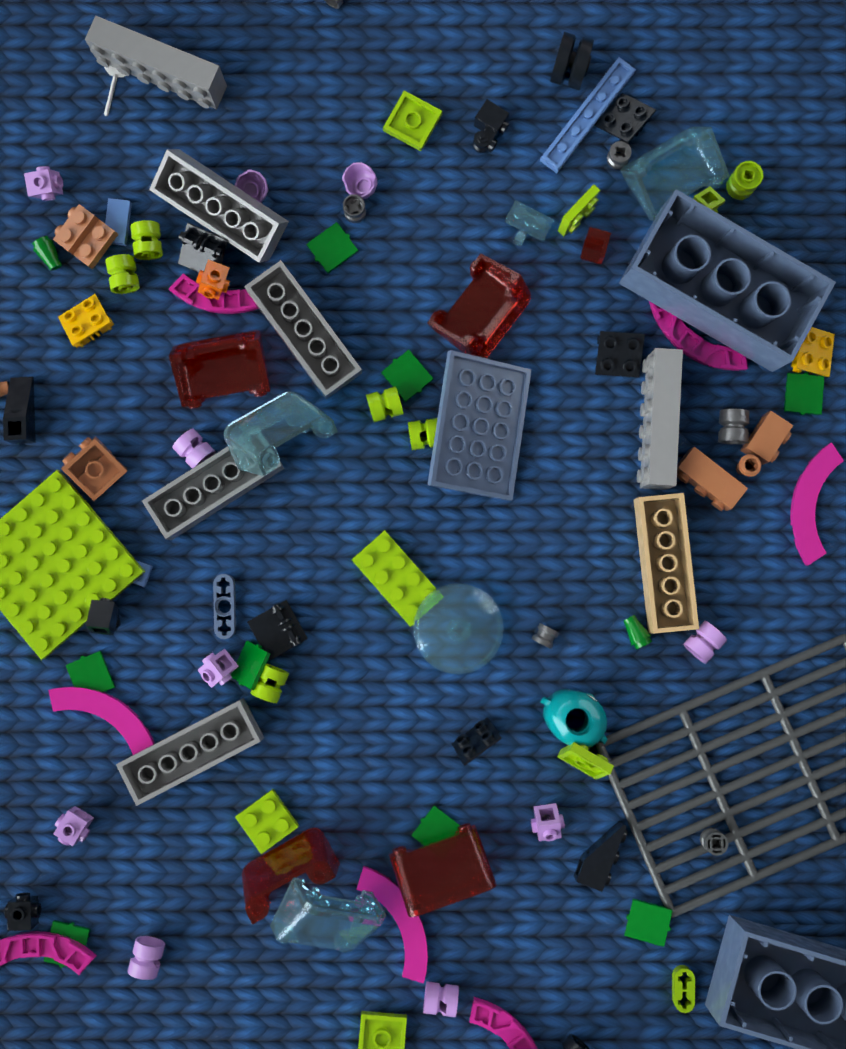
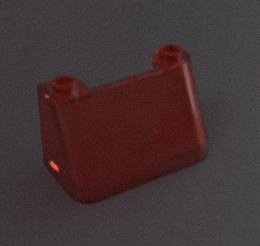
[427,254,531,359]
[168,330,271,409]
[388,823,497,917]
[242,828,340,924]

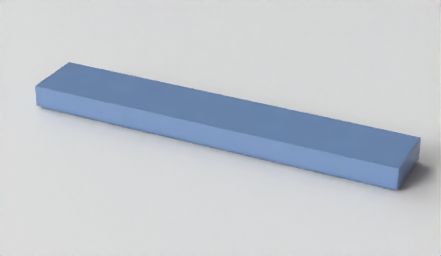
[540,57,636,173]

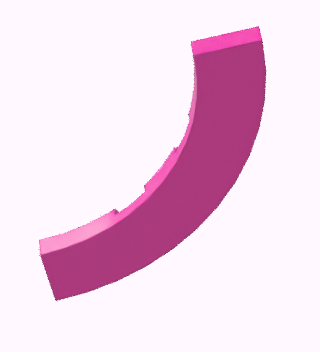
[169,273,259,314]
[649,301,748,371]
[790,442,844,566]
[48,686,155,755]
[356,866,428,984]
[0,931,97,975]
[469,997,538,1049]

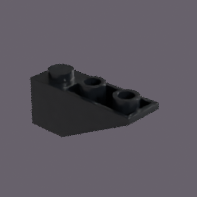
[3,377,36,444]
[574,821,627,892]

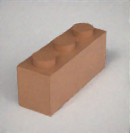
[677,447,748,511]

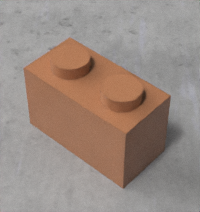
[740,411,793,465]

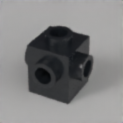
[4,893,42,931]

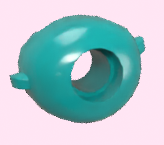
[540,689,608,747]

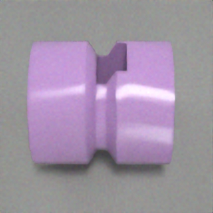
[172,428,216,469]
[683,621,727,664]
[128,936,165,980]
[423,982,459,1017]

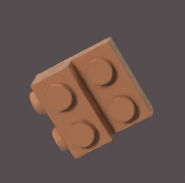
[53,204,118,269]
[61,436,127,501]

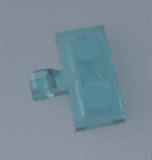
[505,200,554,247]

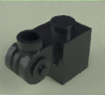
[473,99,510,153]
[86,598,121,635]

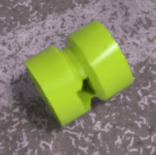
[726,161,763,200]
[130,220,163,260]
[105,254,140,294]
[366,386,404,423]
[408,418,437,450]
[250,664,289,704]

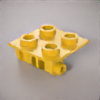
[58,294,114,348]
[791,327,835,377]

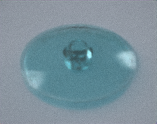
[413,583,504,674]

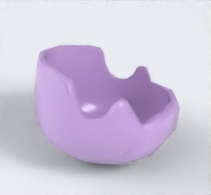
[342,162,377,199]
[235,170,269,203]

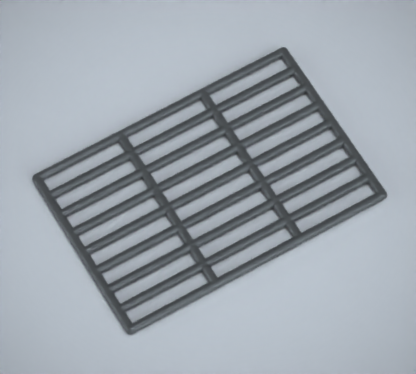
[595,634,846,918]

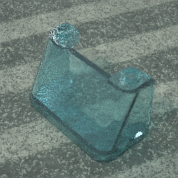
[620,126,730,221]
[224,391,338,476]
[270,877,386,953]

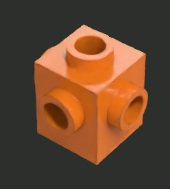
[196,259,230,300]

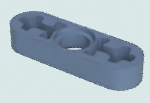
[213,574,236,639]

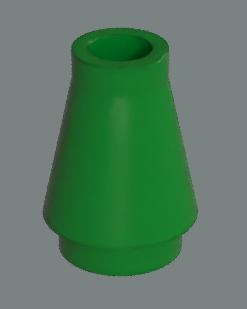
[32,236,62,271]
[623,615,652,650]

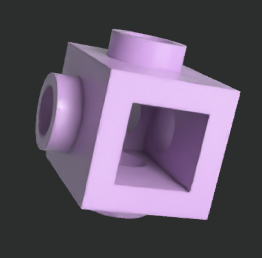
[24,166,63,201]
[198,649,239,688]
[531,803,565,841]
[53,806,94,846]

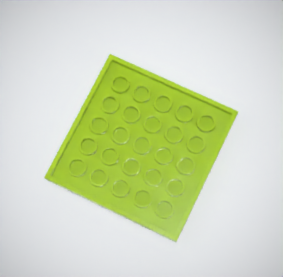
[0,470,145,660]

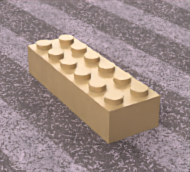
[634,493,699,634]

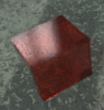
[580,227,611,264]

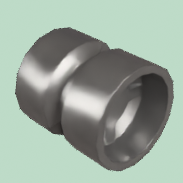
[718,409,750,444]

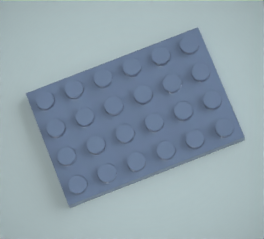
[427,350,532,501]

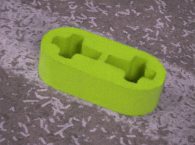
[672,965,695,1013]

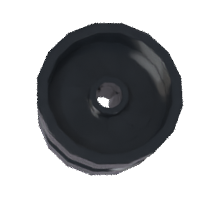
[550,32,594,90]

